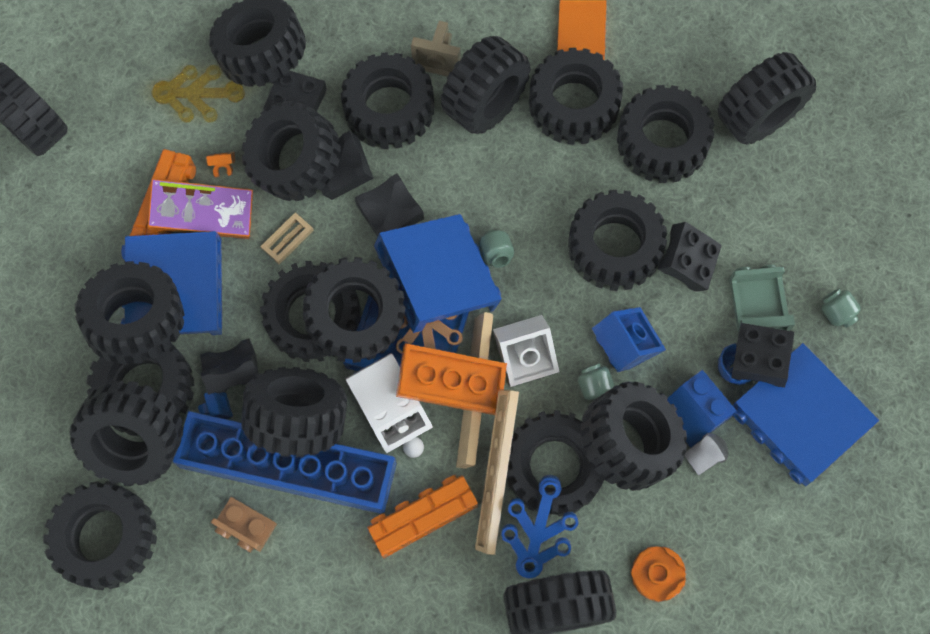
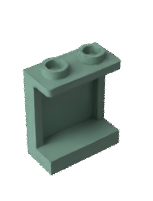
[729,265,795,334]

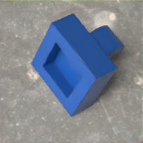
[198,392,233,419]

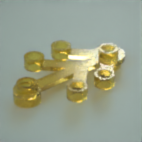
[152,65,245,123]

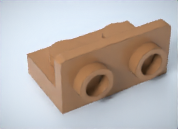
[211,497,277,553]

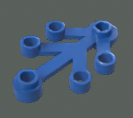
[501,475,578,578]

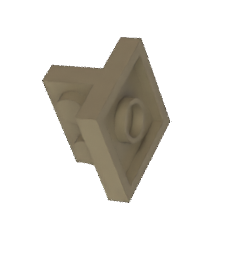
[411,21,461,77]

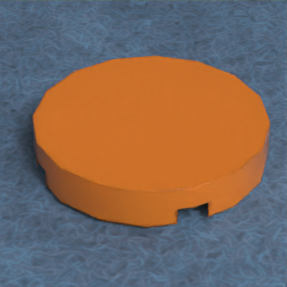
[631,546,686,602]

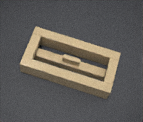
[260,213,314,264]

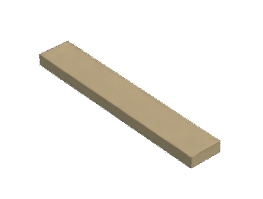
[456,312,493,469]
[475,390,519,555]

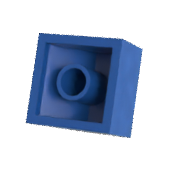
[592,307,666,372]
[667,370,737,448]

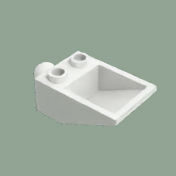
[345,353,433,458]

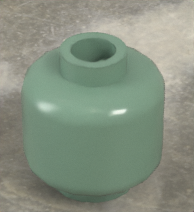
[479,230,515,268]
[821,288,861,328]
[577,363,615,400]

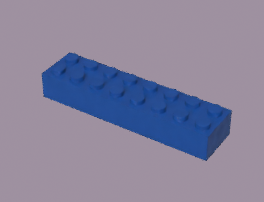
[173,411,397,514]

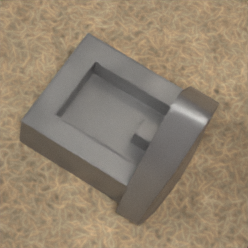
[684,433,728,476]

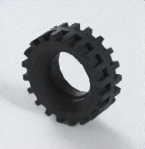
[260,261,361,362]
[507,410,605,517]

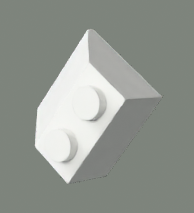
[493,315,559,387]

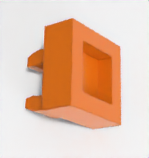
[206,152,235,177]

